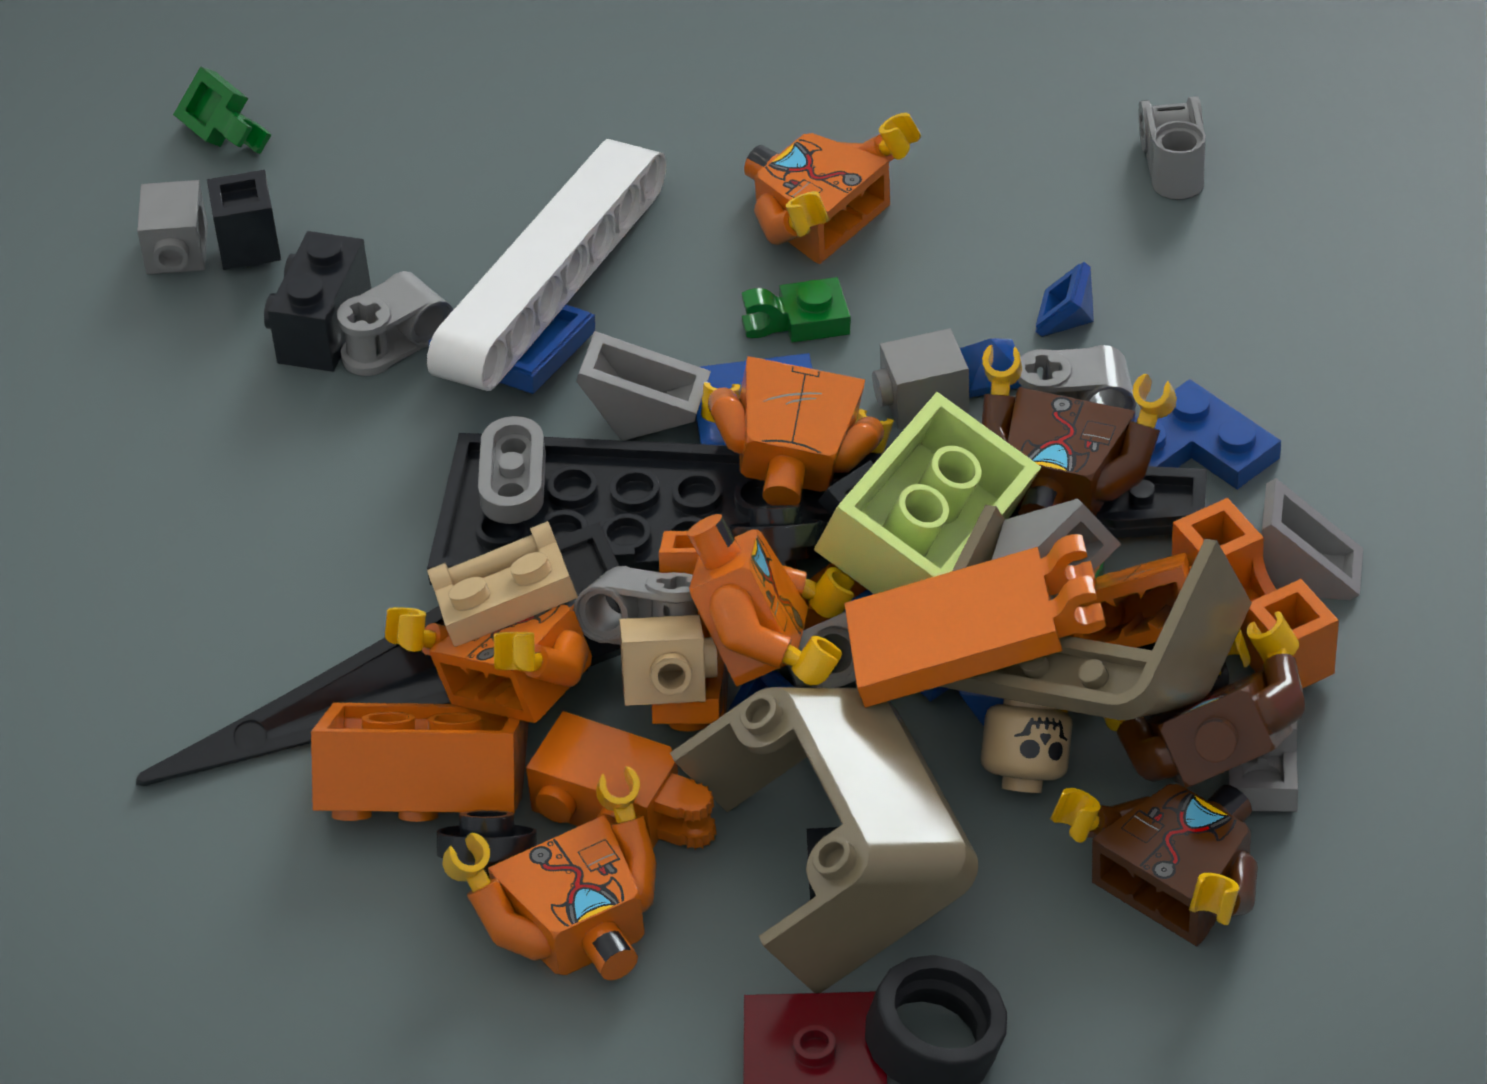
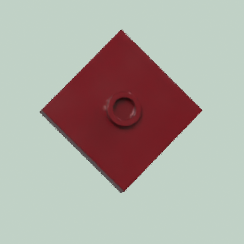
[743,991,887,1084]

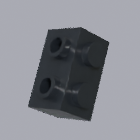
[264,231,371,372]

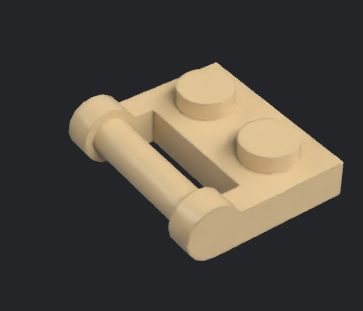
[427,521,578,647]

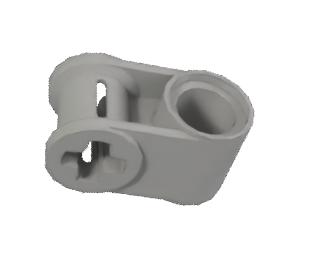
[1138,96,1206,199]
[337,271,453,376]
[1018,345,1136,410]
[573,566,704,645]

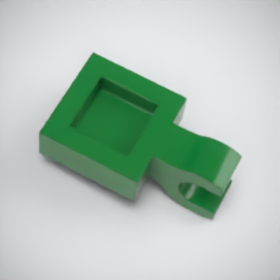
[173,66,271,154]
[742,277,851,343]

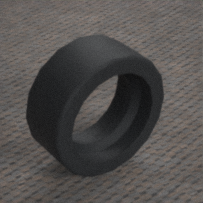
[865,955,1007,1084]

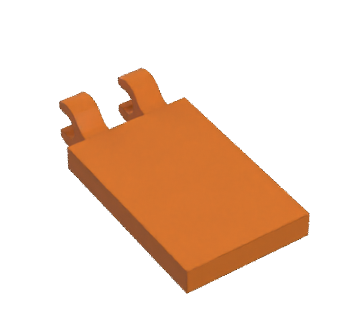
[844,534,1106,708]

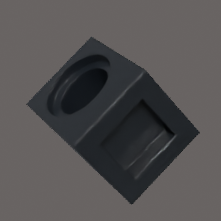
[207,170,281,270]

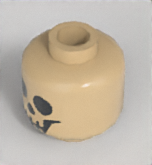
[981,699,1073,793]

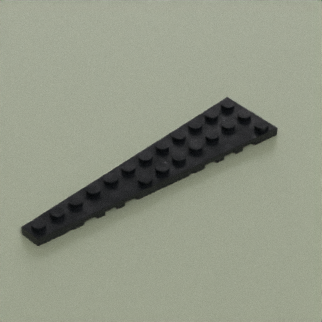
[427,433,1207,585]

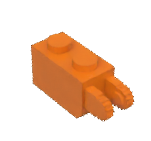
[526,711,717,850]

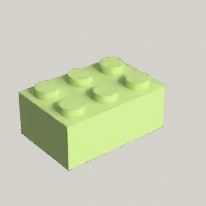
[814,392,1041,594]

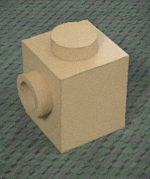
[619,615,717,706]

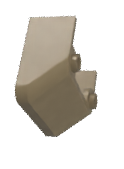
[940,505,1252,720]
[670,687,978,993]

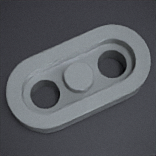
[478,416,546,524]

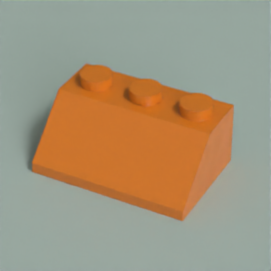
[311,703,529,822]

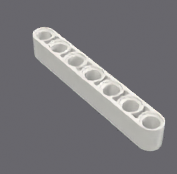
[427,139,666,391]

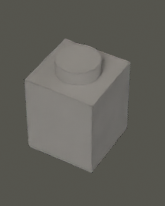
[872,328,969,429]

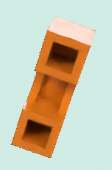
[1172,498,1339,689]

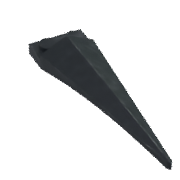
[136,522,621,786]

